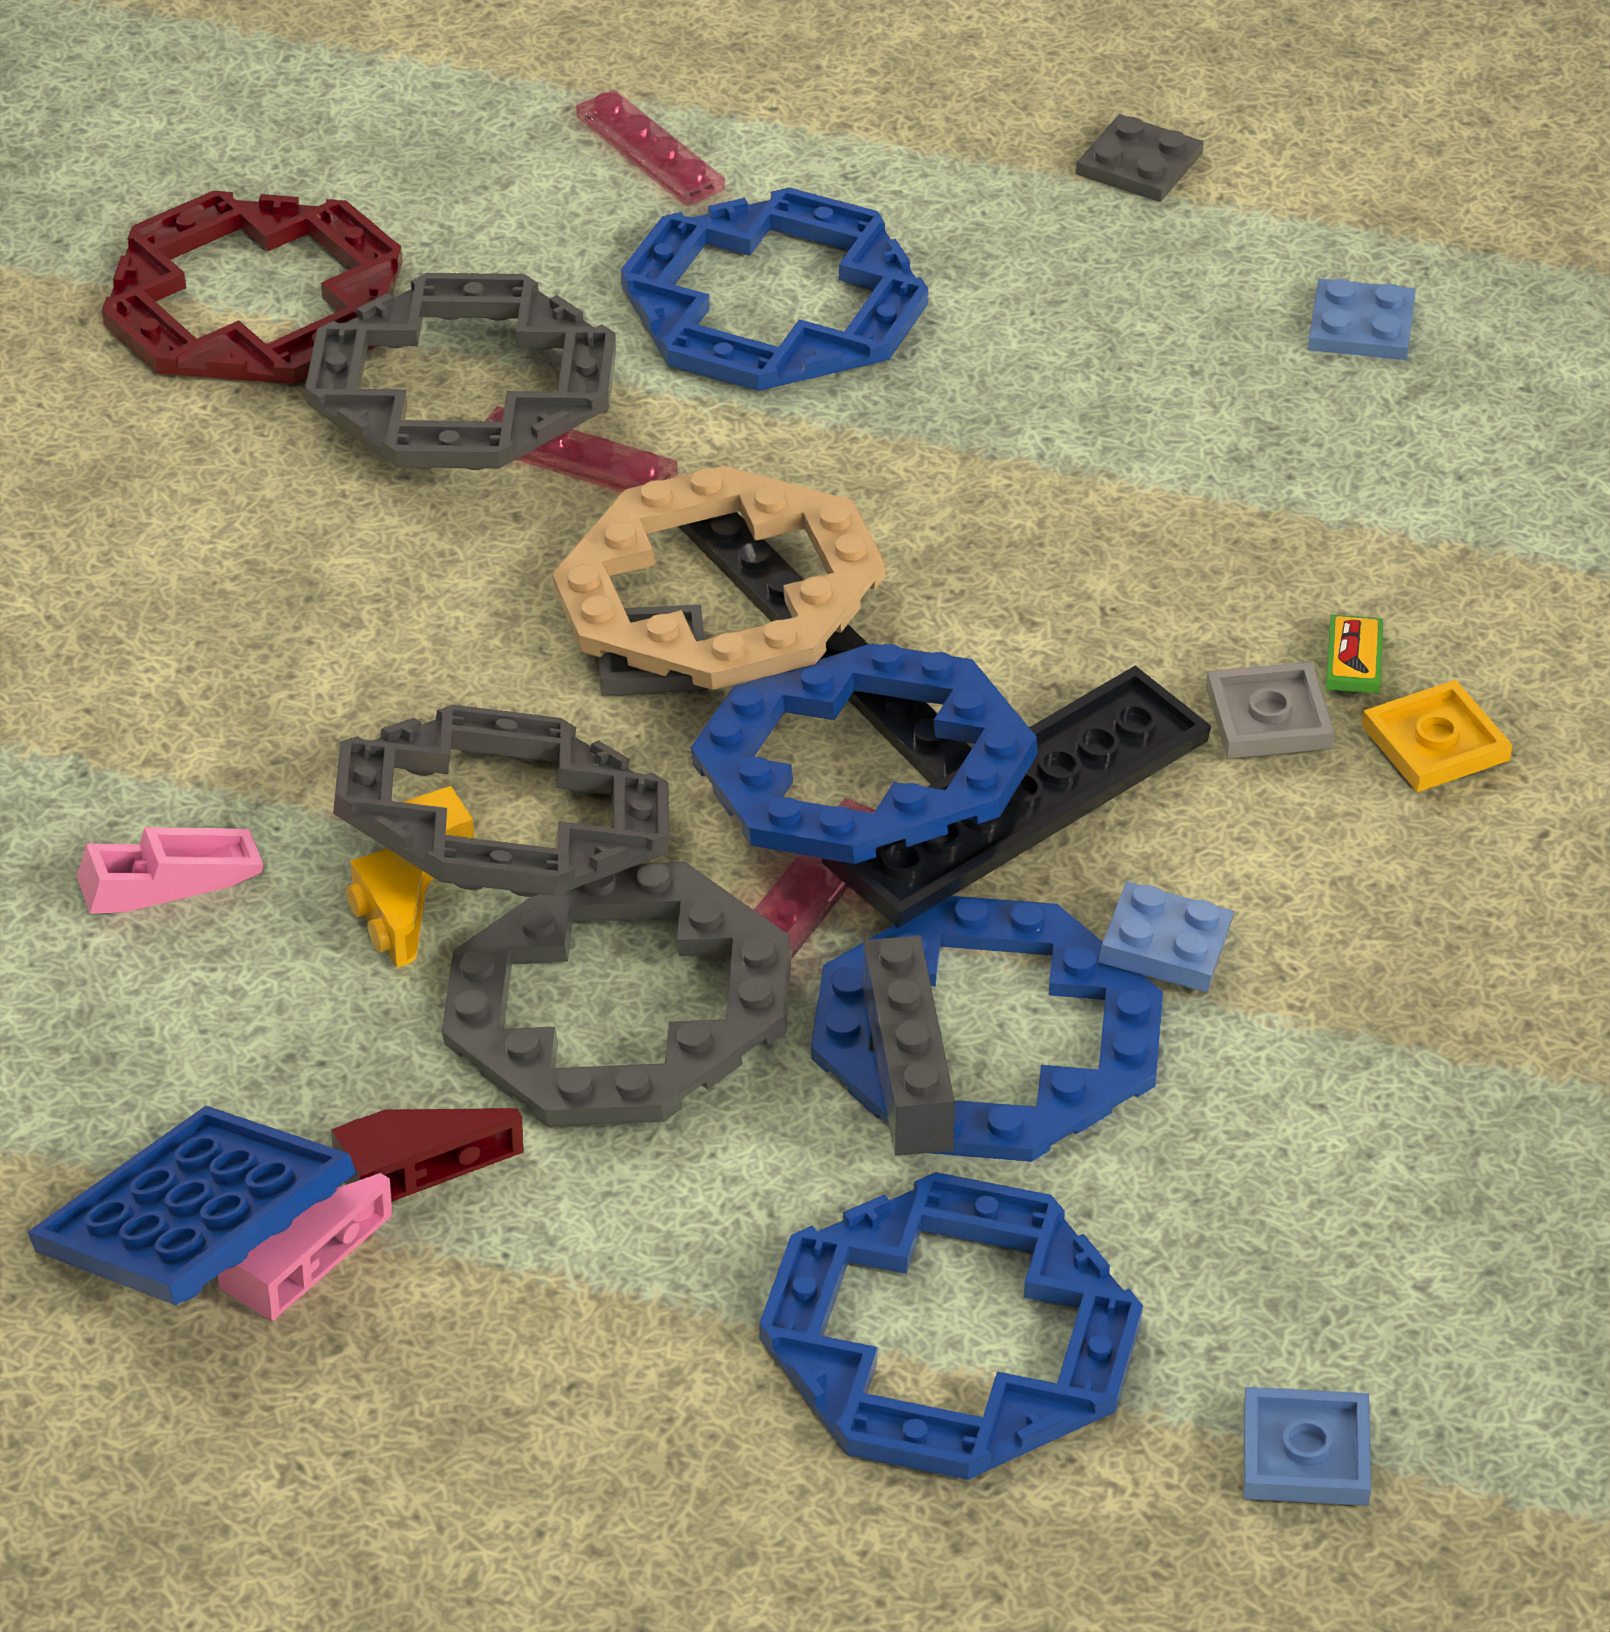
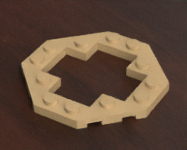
[552,466,885,690]

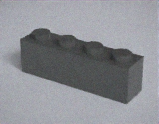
[863,935,955,1156]

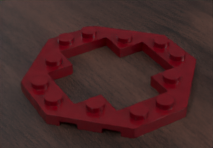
[102,191,402,384]

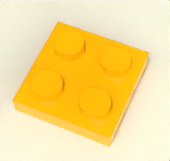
[1362,679,1512,793]

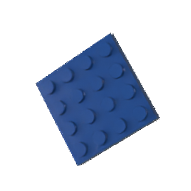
[27,1105,356,1306]

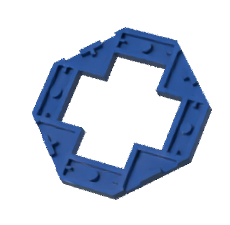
[621,187,929,391]
[691,643,1038,864]
[811,896,1163,1162]
[759,1172,1143,1480]

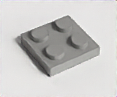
[1206,662,1335,759]

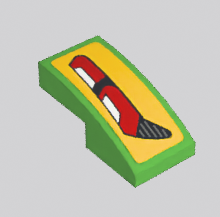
[1326,614,1383,694]

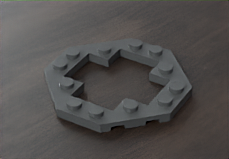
[305,273,616,470]
[333,705,669,897]
[442,861,792,1127]

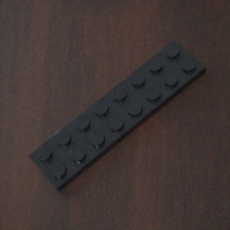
[821,665,1211,928]

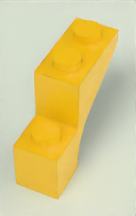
[346,786,474,968]

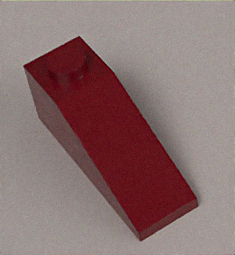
[331,1108,524,1202]

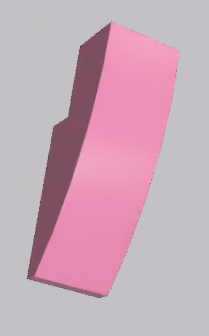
[77,827,264,914]

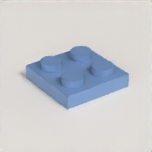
[1308,278,1416,360]
[1098,881,1234,993]
[1243,1387,1371,1506]

